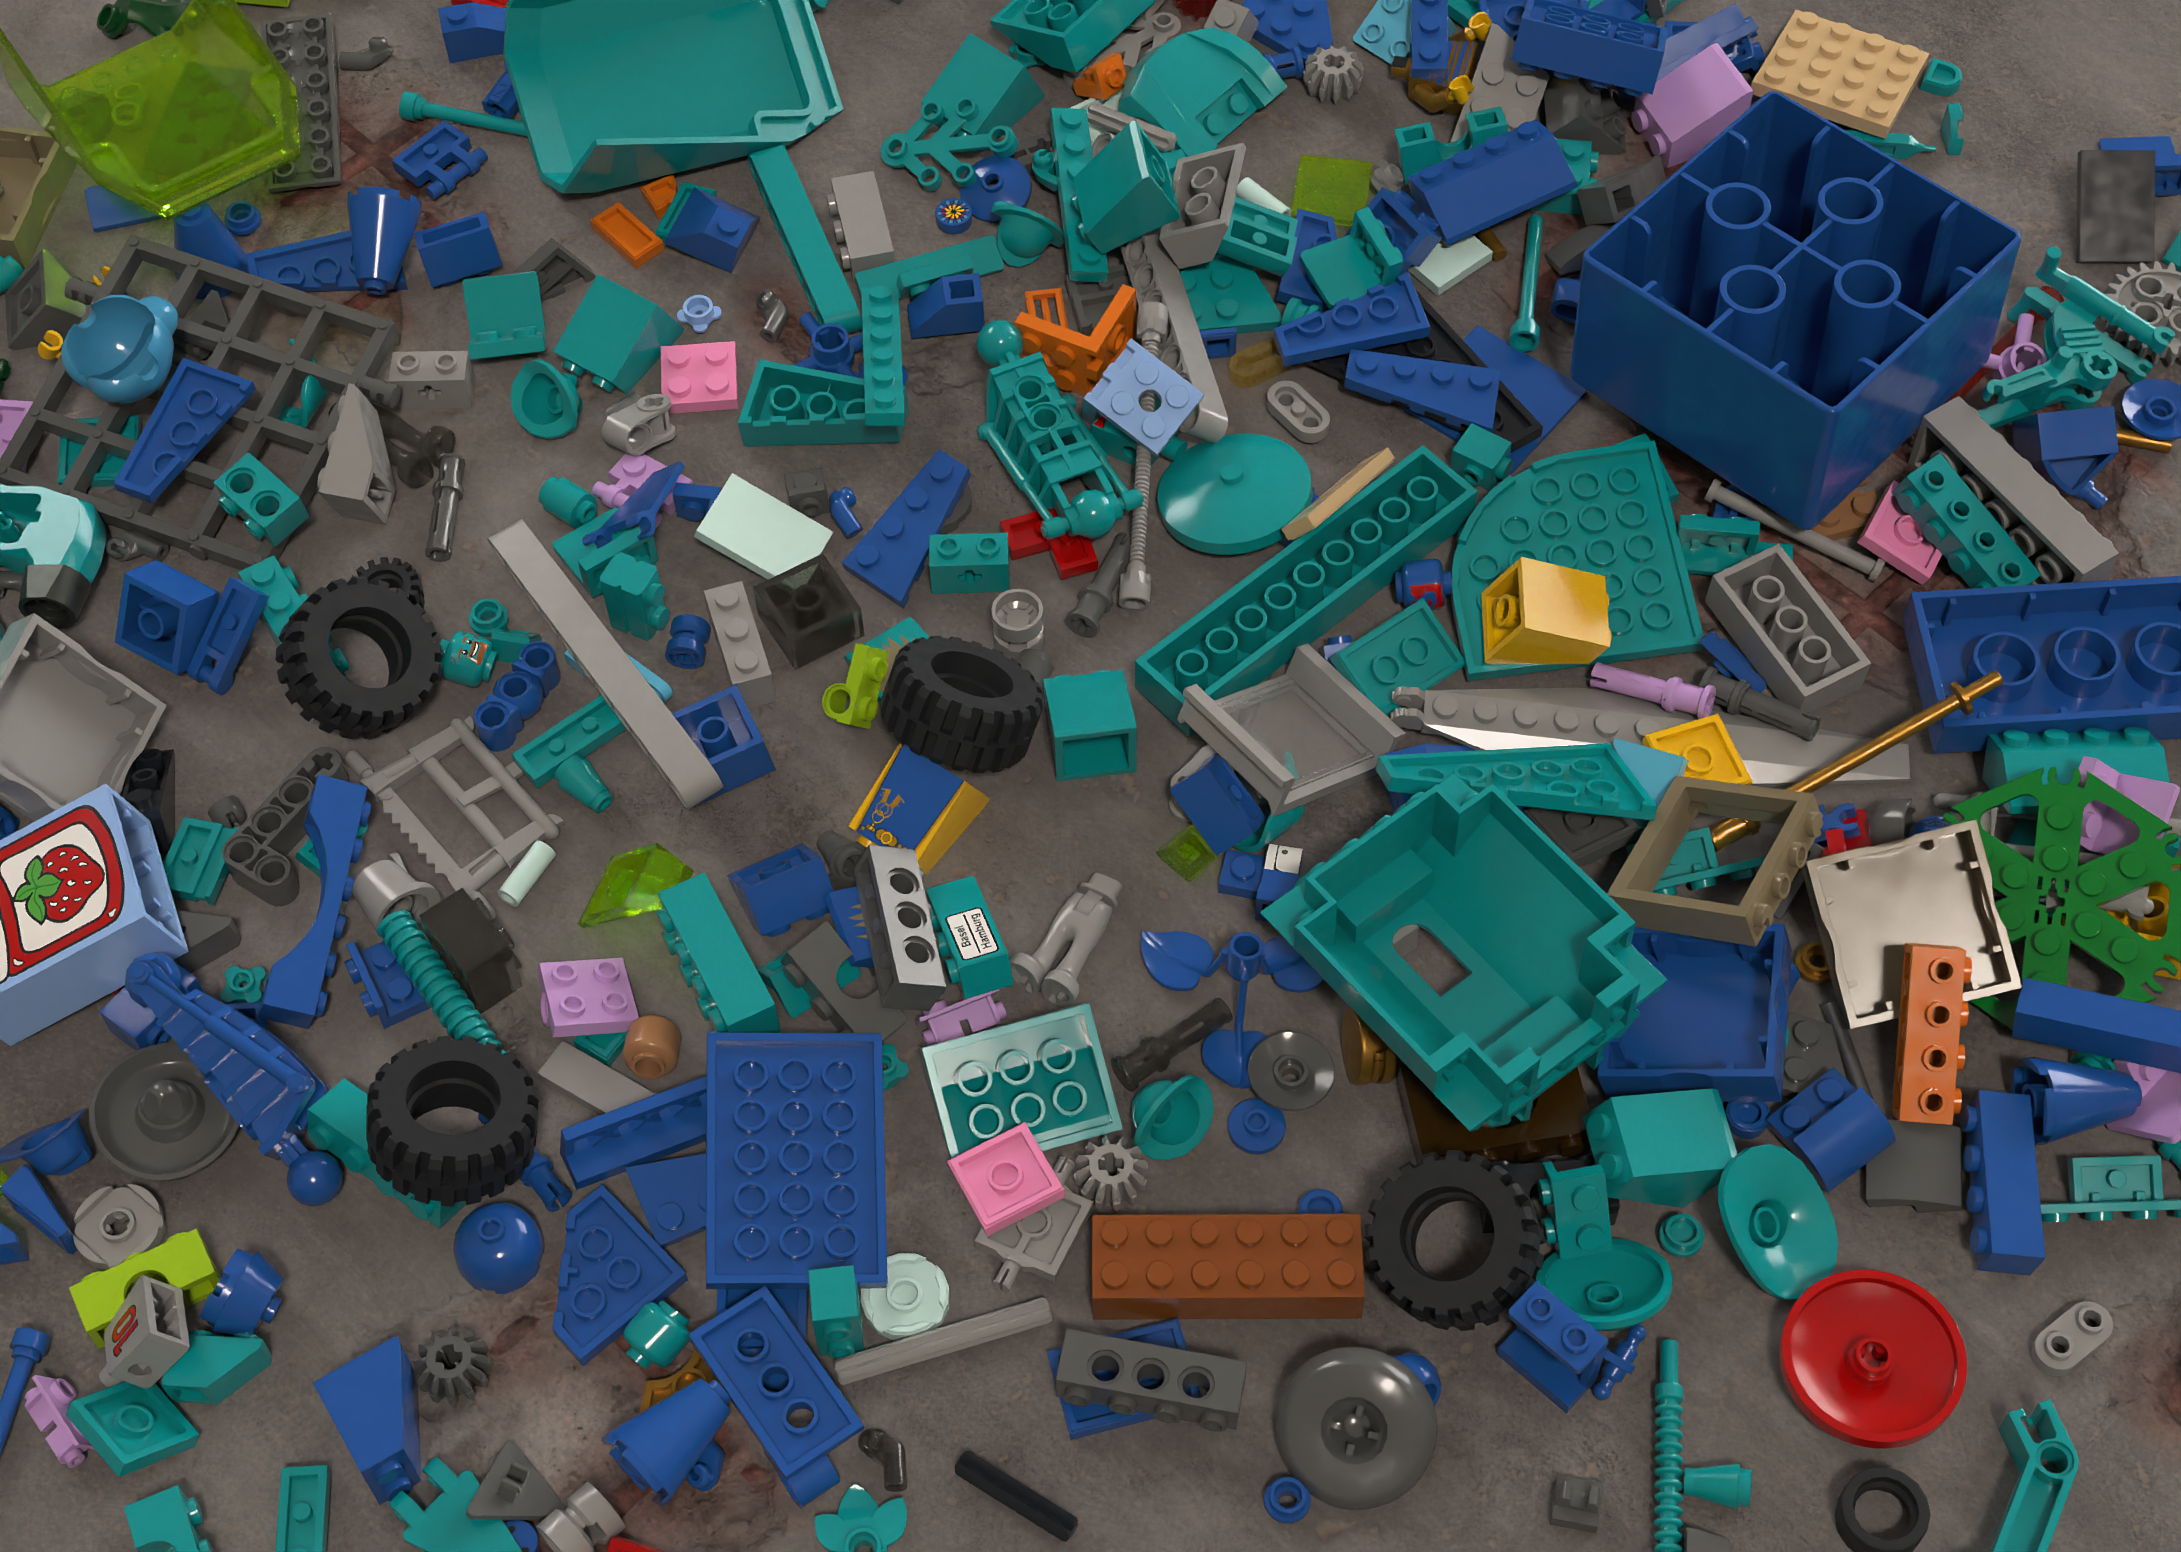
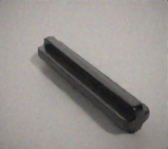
[955,1451,1078,1542]

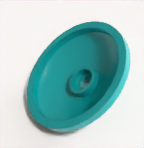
[1536,1238,1673,1331]

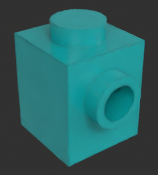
[1451,423,1514,491]

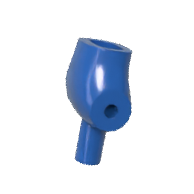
[1551,272,1581,324]

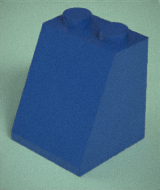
[313,1336,421,1505]

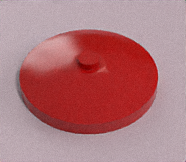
[1779,1270,1967,1449]

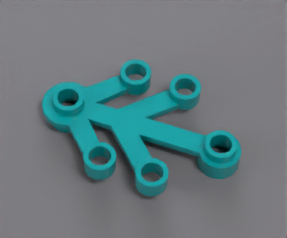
[880,96,1019,191]

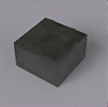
[753,553,865,670]
[419,888,523,1014]

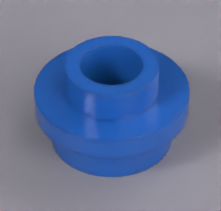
[224,201,262,235]
[1264,1477,1311,1524]

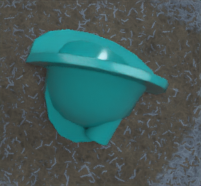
[991,201,1064,267]
[510,359,582,440]
[1131,1075,1214,1160]

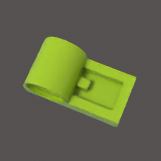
[822,643,889,730]

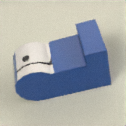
[1255,844,1303,922]

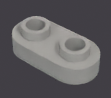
[1267,380,1330,443]
[2031,1301,2113,1376]

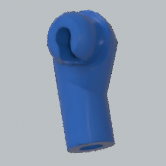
[829,487,863,539]
[687,1439,725,1491]

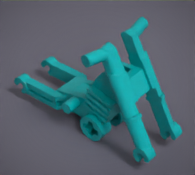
[1977,246,2175,429]

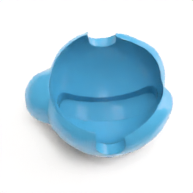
[61,295,178,404]

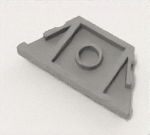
[1450,23,1550,143]

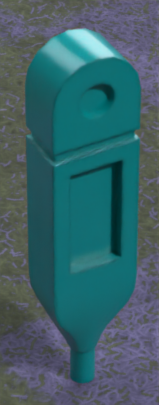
[1845,130,1936,159]

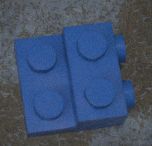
[1344,187,1442,275]

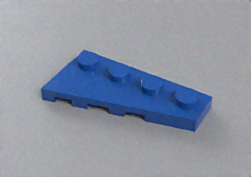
[246,231,408,291]
[113,358,256,503]
[842,449,971,609]

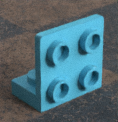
[1353,0,1457,66]

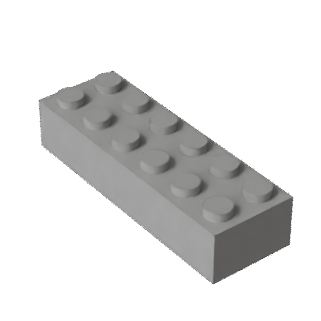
[1908,396,2119,585]

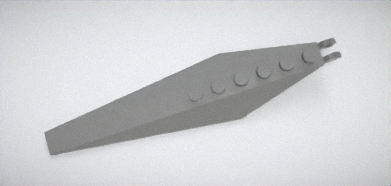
[1391,686,1910,787]

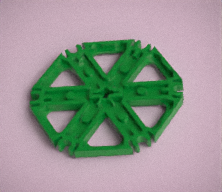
[1943,767,2181,1032]

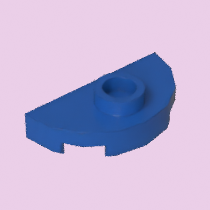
[1700,631,1767,693]

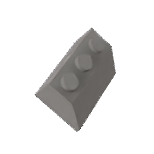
[1159,143,1246,269]

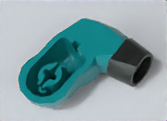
[0,484,106,629]

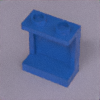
[1497,1281,1609,1414]

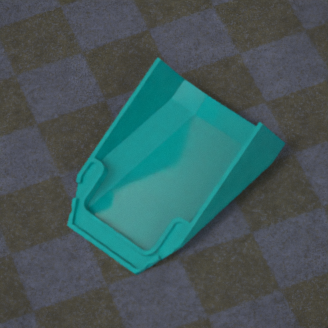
[503,0,844,193]

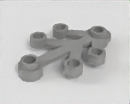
[1064,12,1181,89]

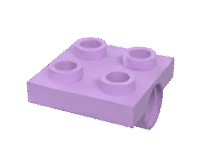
[537,958,639,1037]

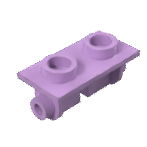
[915,989,1007,1046]
[25,1375,95,1468]

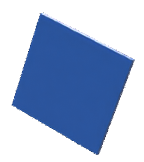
[1400,325,1588,475]

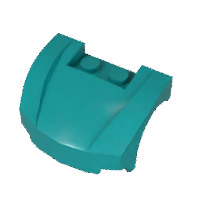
[1117,27,1287,157]

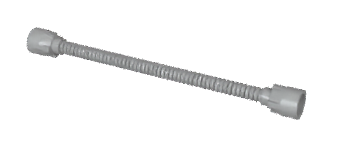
[1119,302,1168,611]

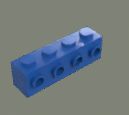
[1960,1090,2045,1276]

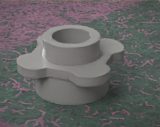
[1371,159,1405,192]

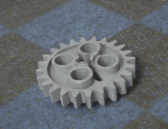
[2100,261,2181,366]

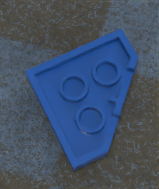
[1241,0,1334,69]
[552,1184,688,1366]

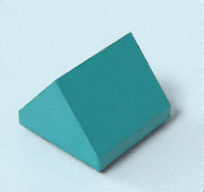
[491,628,542,663]

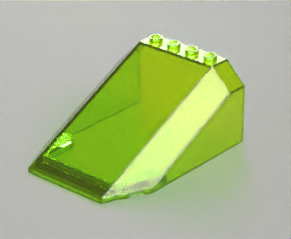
[0,0,301,220]

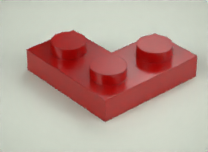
[1000,502,1098,580]

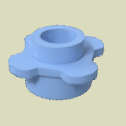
[677,295,722,333]

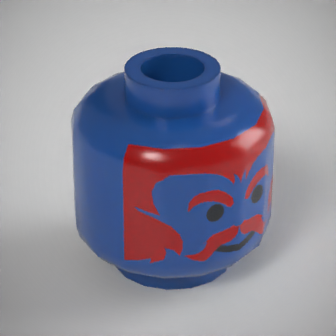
[1395,558,1452,610]

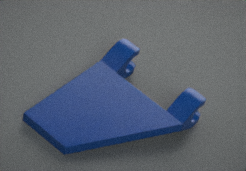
[582,461,685,549]

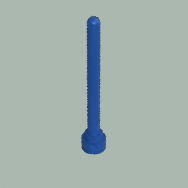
[0,1327,51,1456]

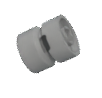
[991,588,1045,659]
[536,1482,625,1552]

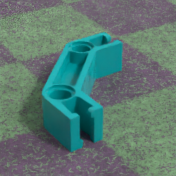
[1989,1399,2079,1552]

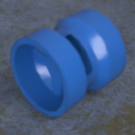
[665,614,711,669]

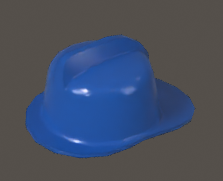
[0,1109,91,1176]

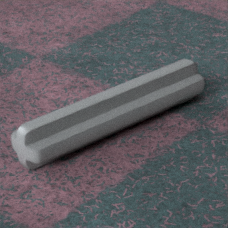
[1087,104,1177,152]

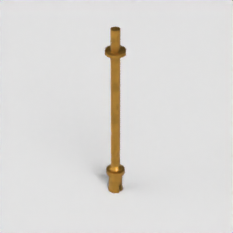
[1709,670,2004,853]

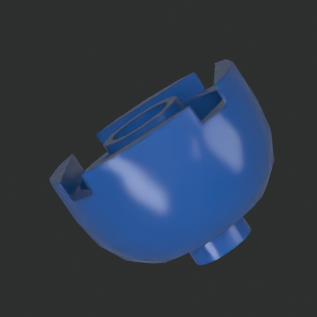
[453,1202,545,1294]

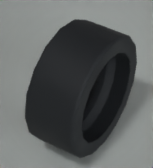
[1835,1467,1931,1552]

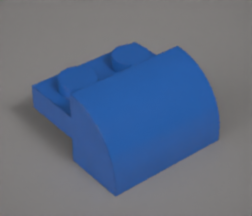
[1766,1067,1896,1193]

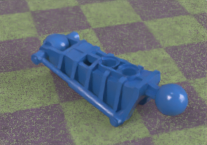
[125,952,343,1207]

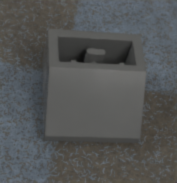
[1544,76,1626,155]

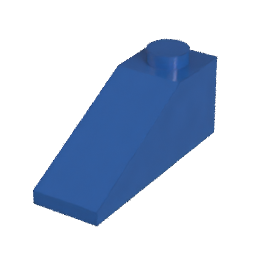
[438,2,506,63]

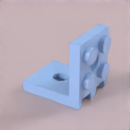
[1082,338,1204,457]

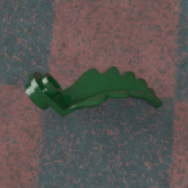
[97,0,216,39]

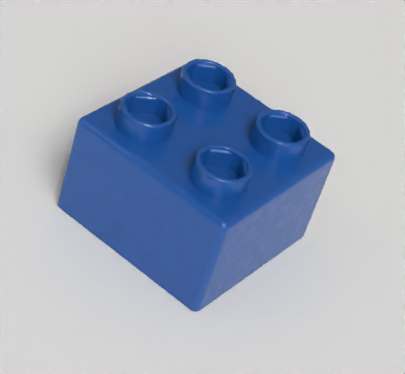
[1570,91,2021,530]

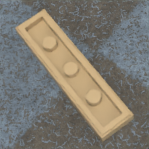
[1281,447,1395,541]

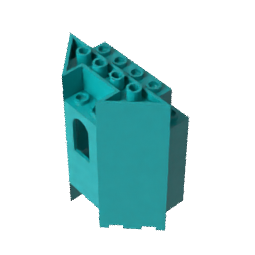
[1260,773,1667,1131]

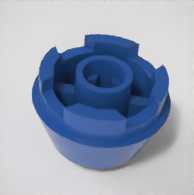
[199,1249,285,1335]

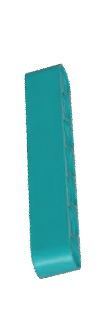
[748,144,862,334]

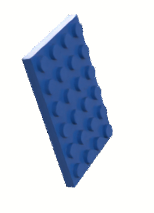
[706,1032,888,1289]

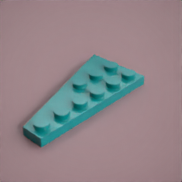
[1160,149,1282,334]
[1376,743,1657,821]

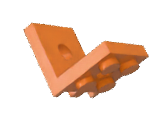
[1014,284,1136,396]

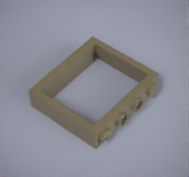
[1607,776,1824,947]

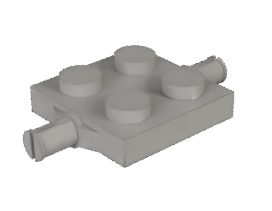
[975,1157,1094,1293]

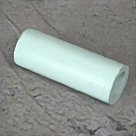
[1236,177,1292,217]
[497,841,556,907]

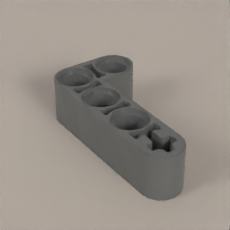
[222,747,349,906]

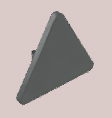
[466,1441,567,1520]

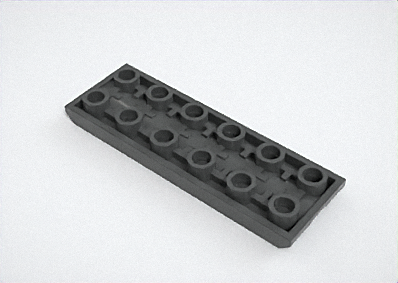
[261,13,343,193]

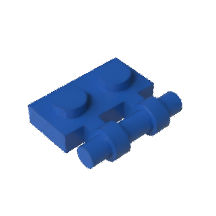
[392,120,488,200]

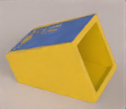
[849,743,990,875]

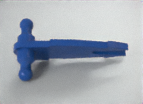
[1517,1295,1646,1400]

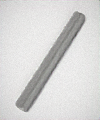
[834,1297,1052,1385]

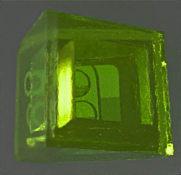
[1156,824,1219,882]

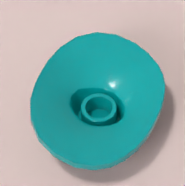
[1718,1144,1839,1300]

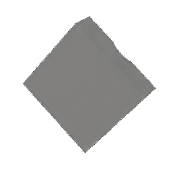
[0,613,167,821]

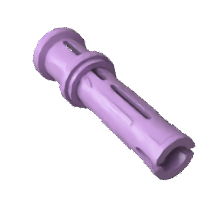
[1590,662,1716,719]

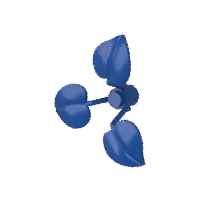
[1141,931,1324,1089]

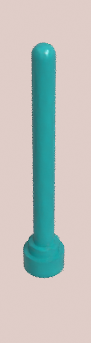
[399,91,528,137]
[1509,214,1543,352]

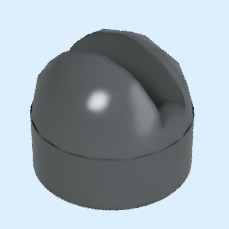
[208,795,245,829]

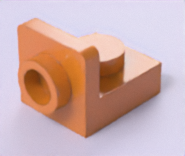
[1072,52,1127,100]

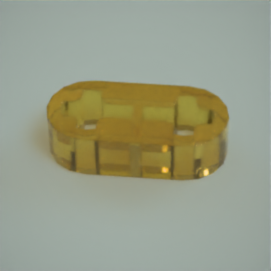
[1229,337,1293,388]

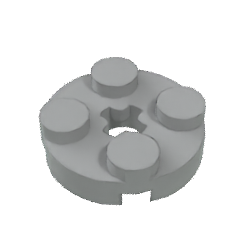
[73,1184,168,1270]

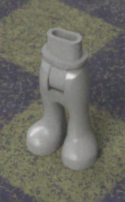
[1009,873,1123,1007]

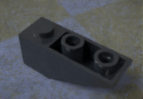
[122,749,175,853]

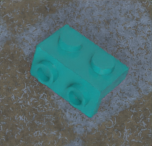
[1537,1161,1613,1260]

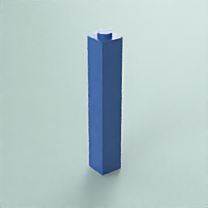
[2012,977,2181,1073]

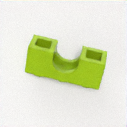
[69,1228,220,1349]

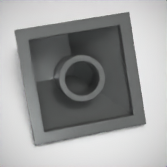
[5,249,87,350]

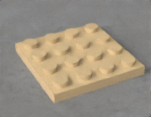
[1751,10,1930,139]

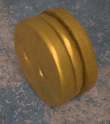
[1341,1006,1397,1086]

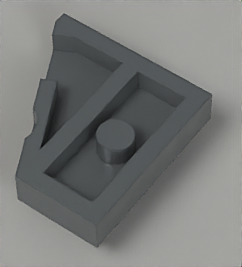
[1066,264,1138,336]

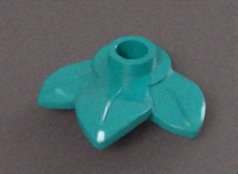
[815,1484,907,1552]

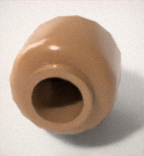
[622,1015,682,1080]

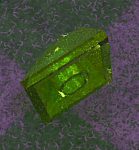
[577,843,694,929]

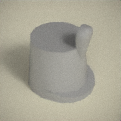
[352,852,441,932]

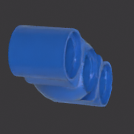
[474,641,561,752]

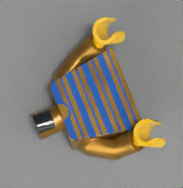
[1391,12,1492,116]

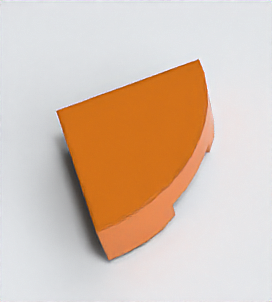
[640,174,677,219]

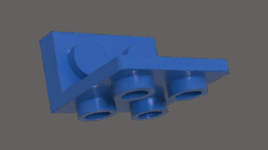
[2098,136,2181,196]

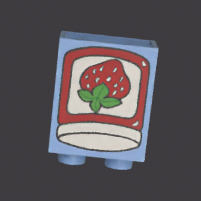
[0,784,189,1046]

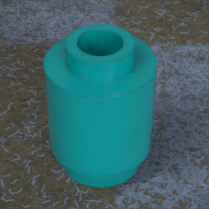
[538,477,597,528]

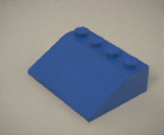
[1511,0,1668,97]

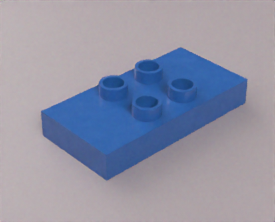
[1902,576,2181,754]

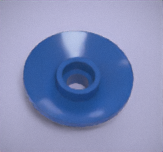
[960,156,1032,223]
[2121,378,2181,441]

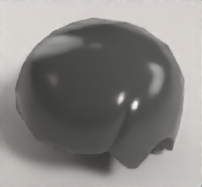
[1869,798,1916,846]

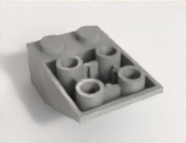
[317,383,396,525]

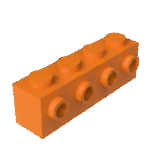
[1892,942,1972,1125]

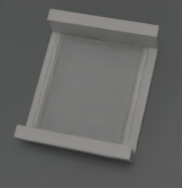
[1177,643,1406,817]

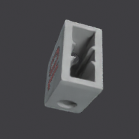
[99,1275,190,1388]

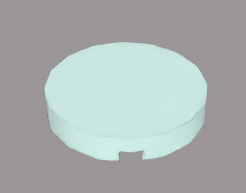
[860,1253,950,1341]

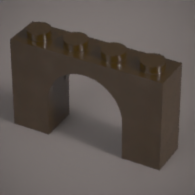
[1397,1064,1591,1165]

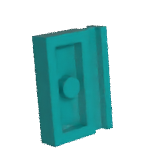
[163,817,239,905]

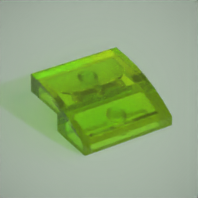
[1291,154,1373,226]

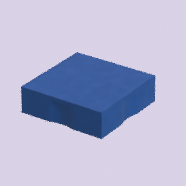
[1597,923,1792,1102]

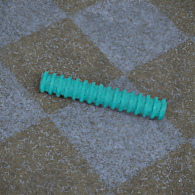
[376,910,507,1055]

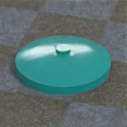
[1157,433,1313,555]

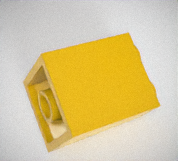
[1481,557,1612,665]

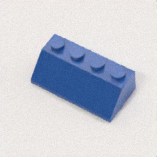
[1407,119,1577,246]

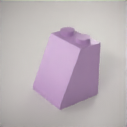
[1631,43,1753,168]

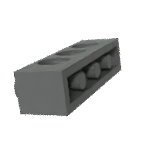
[853,845,947,1011]
[1056,1329,1247,1432]

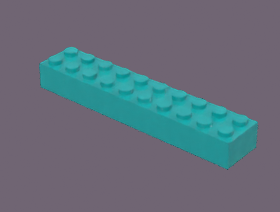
[1135,445,1478,737]

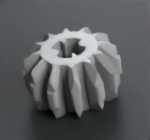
[1303,44,1364,104]
[1074,1135,1148,1212]

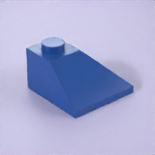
[665,187,761,273]

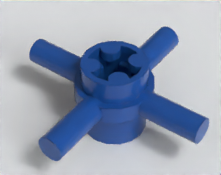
[793,312,863,377]

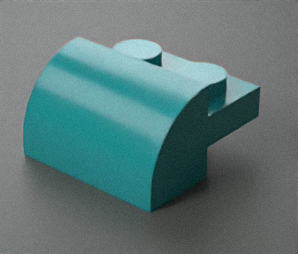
[1216,196,1298,277]

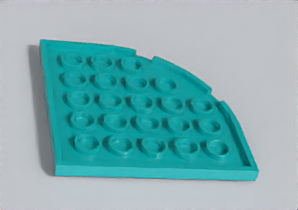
[1451,441,1704,681]

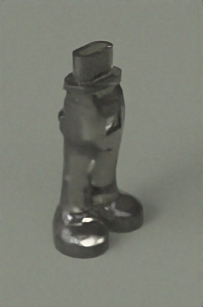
[329,402,456,488]

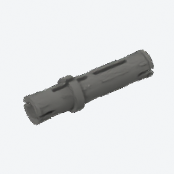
[425,453,465,562]

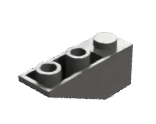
[1577,155,1666,225]

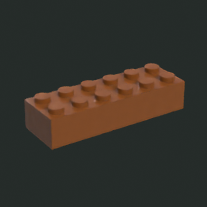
[1092,1214,1365,1320]

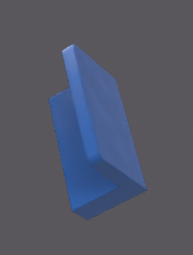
[1170,753,1267,855]

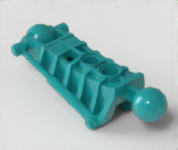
[976,320,1144,540]

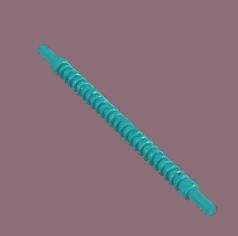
[1654,1339,1683,1552]

